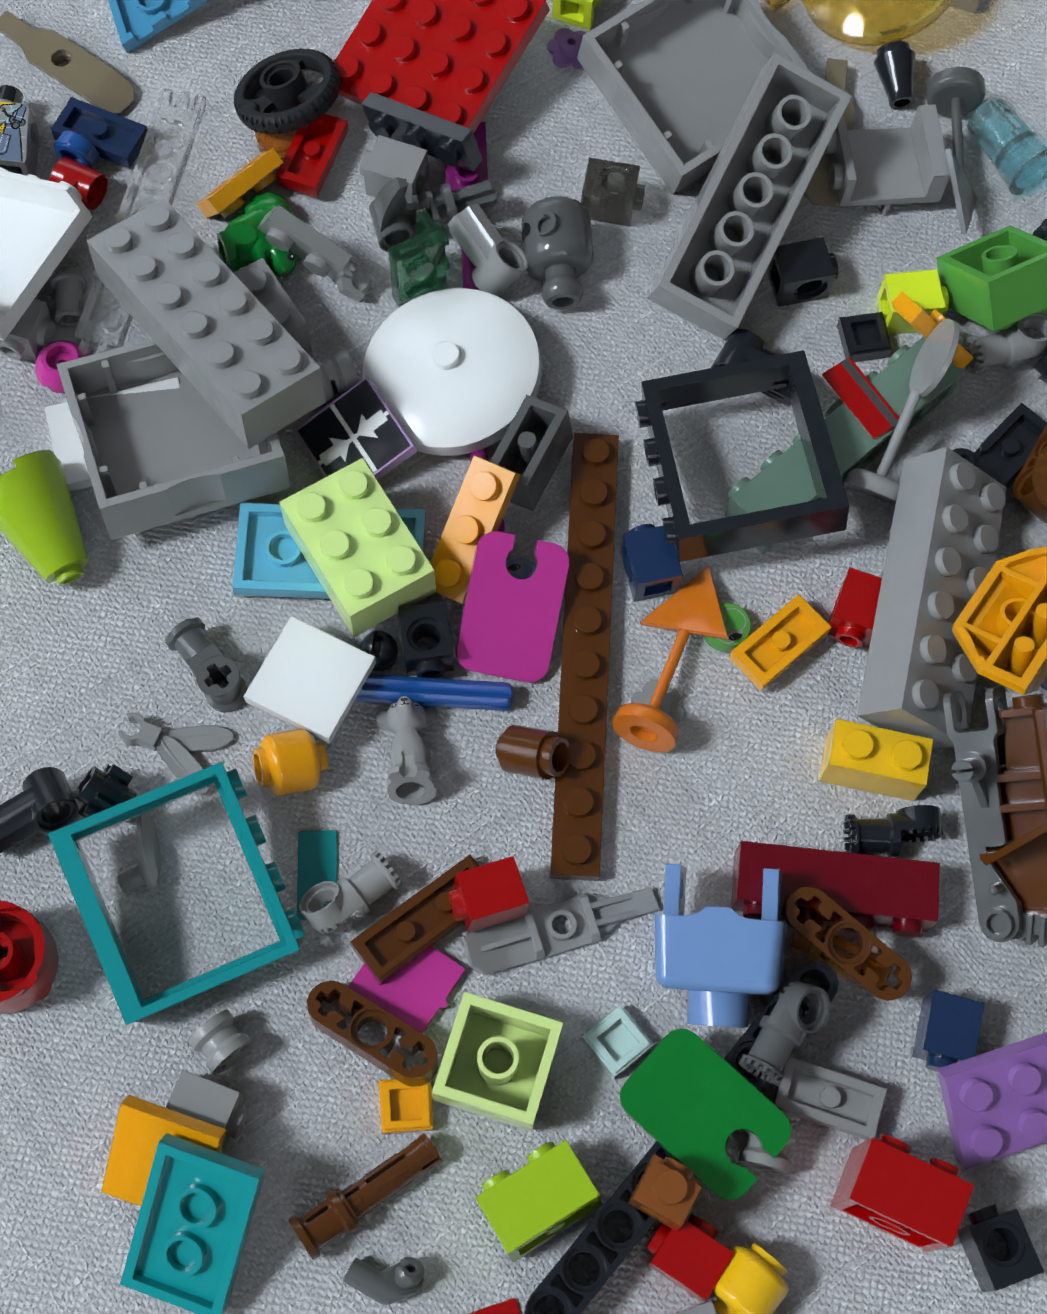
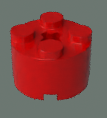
[0,900,58,1014]

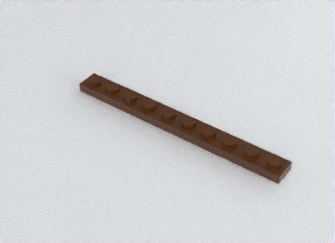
[550,433,619,881]

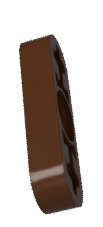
[783,886,912,1000]
[307,981,438,1087]

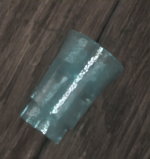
[967,99,1047,195]

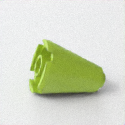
[0,450,89,586]

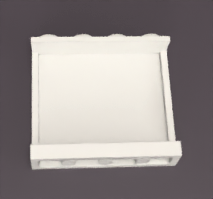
[0,167,93,341]

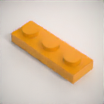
[430,455,521,604]

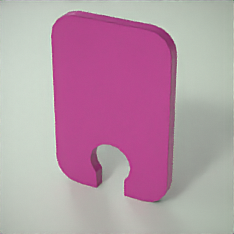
[456,531,569,682]

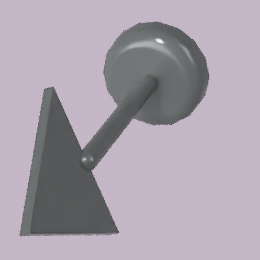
[926,67,986,235]

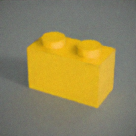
[819,719,933,801]

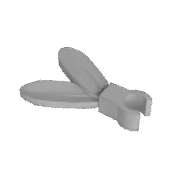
[118,713,234,795]

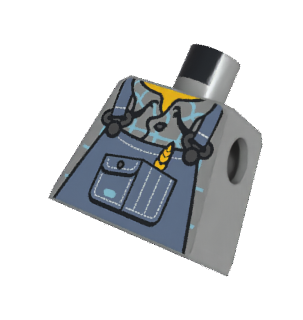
[0,85,39,176]

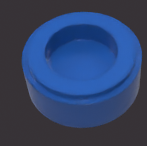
[54,131,99,169]

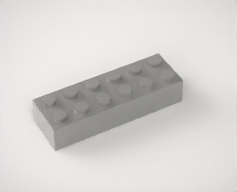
[647,52,852,340]
[87,198,326,449]
[857,447,1007,749]

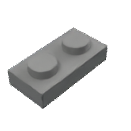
[772,1056,887,1140]

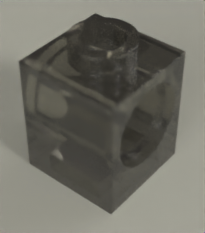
[581,157,646,227]

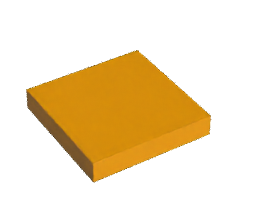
[101,1095,227,1206]

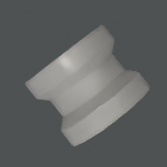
[188,1009,254,1075]
[738,1128,797,1174]

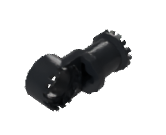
[843,805,943,857]

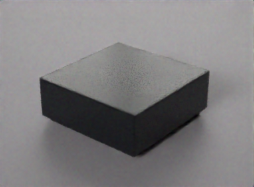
[837,312,892,362]

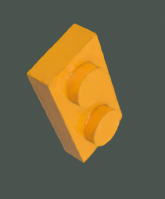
[196,148,283,218]
[729,594,831,691]

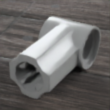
[447,204,529,297]

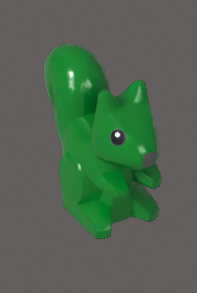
[217,192,302,278]

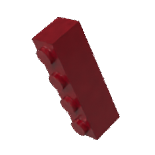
[731,841,940,937]

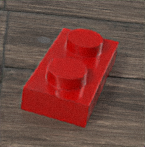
[276,113,349,198]

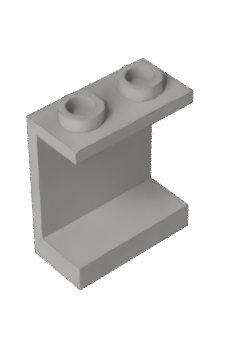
[824,104,950,207]

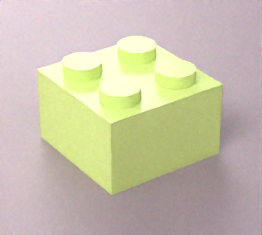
[432,992,564,1132]

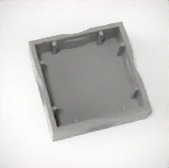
[577,0,810,195]
[56,341,291,540]

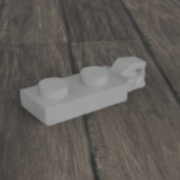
[258,205,375,301]

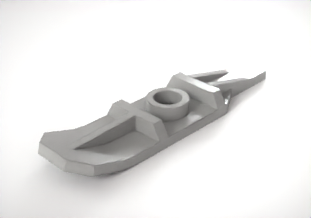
[463,886,659,975]

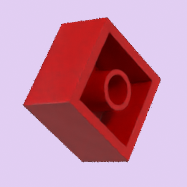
[830,1134,974,1252]

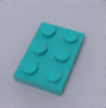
[120,1133,266,1314]

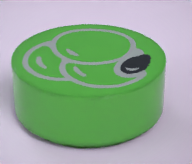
[703,603,751,652]

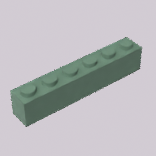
[725,337,963,554]

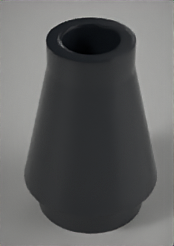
[874,41,916,109]

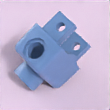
[655,864,788,1028]

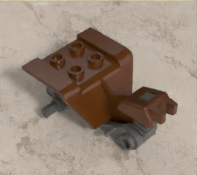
[943,686,1047,948]

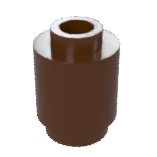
[496,725,571,780]

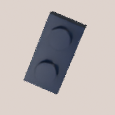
[51,97,150,169]

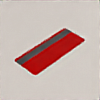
[822,358,899,439]

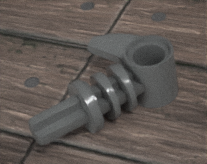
[369,177,498,253]

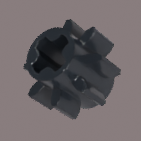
[74,764,137,818]

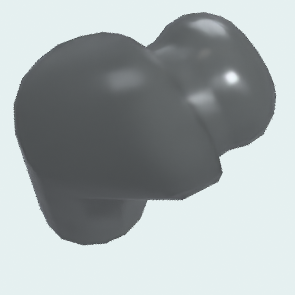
[343,1257,424,1305]

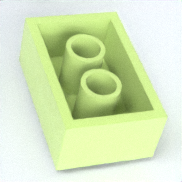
[279,458,436,637]

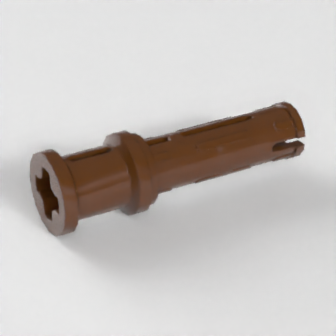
[288,1133,442,1261]

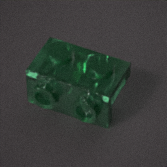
[388,208,450,308]

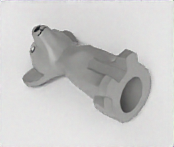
[375,696,437,805]

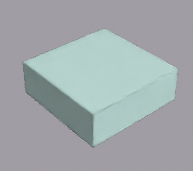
[582,1005,654,1079]

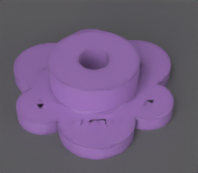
[548,28,586,68]

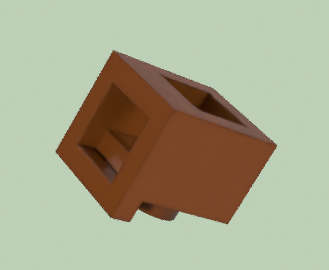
[628,1154,702,1230]

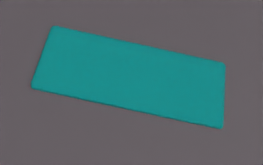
[297,830,337,920]

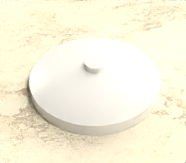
[362,288,542,456]

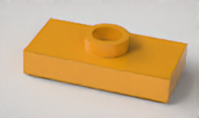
[892,291,974,369]

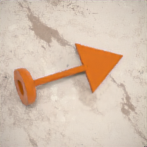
[612,566,728,752]

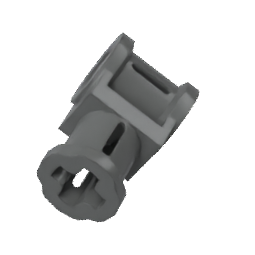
[165,617,247,712]

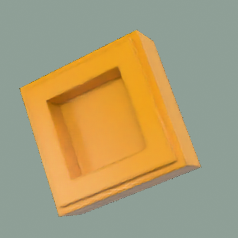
[379,1079,434,1135]

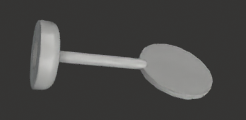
[843,318,960,505]

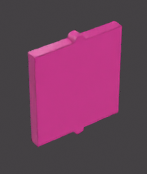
[348,946,466,1034]

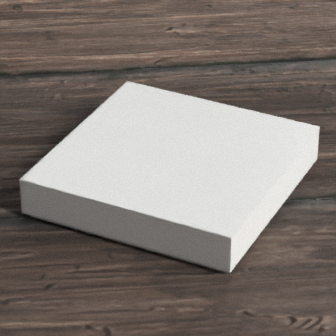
[243,616,376,743]

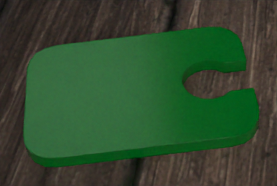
[619,1028,791,1201]

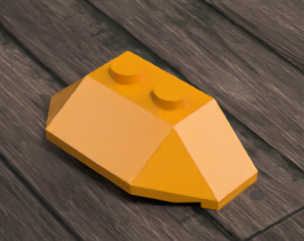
[952,546,1047,695]

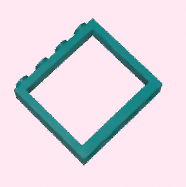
[48,762,305,1025]

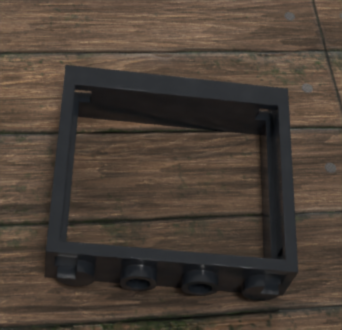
[635,350,850,562]

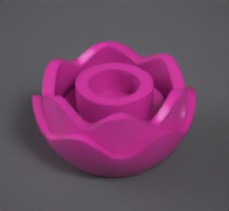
[35,340,89,394]

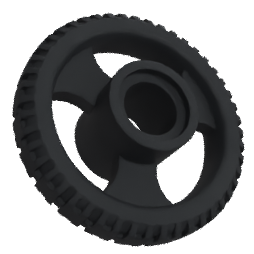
[234,49,341,134]

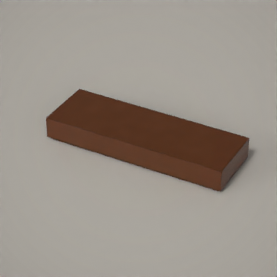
[350,854,479,985]

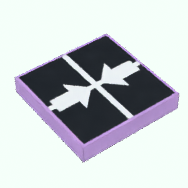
[295,377,418,481]

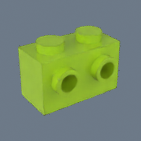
[475,1140,603,1263]

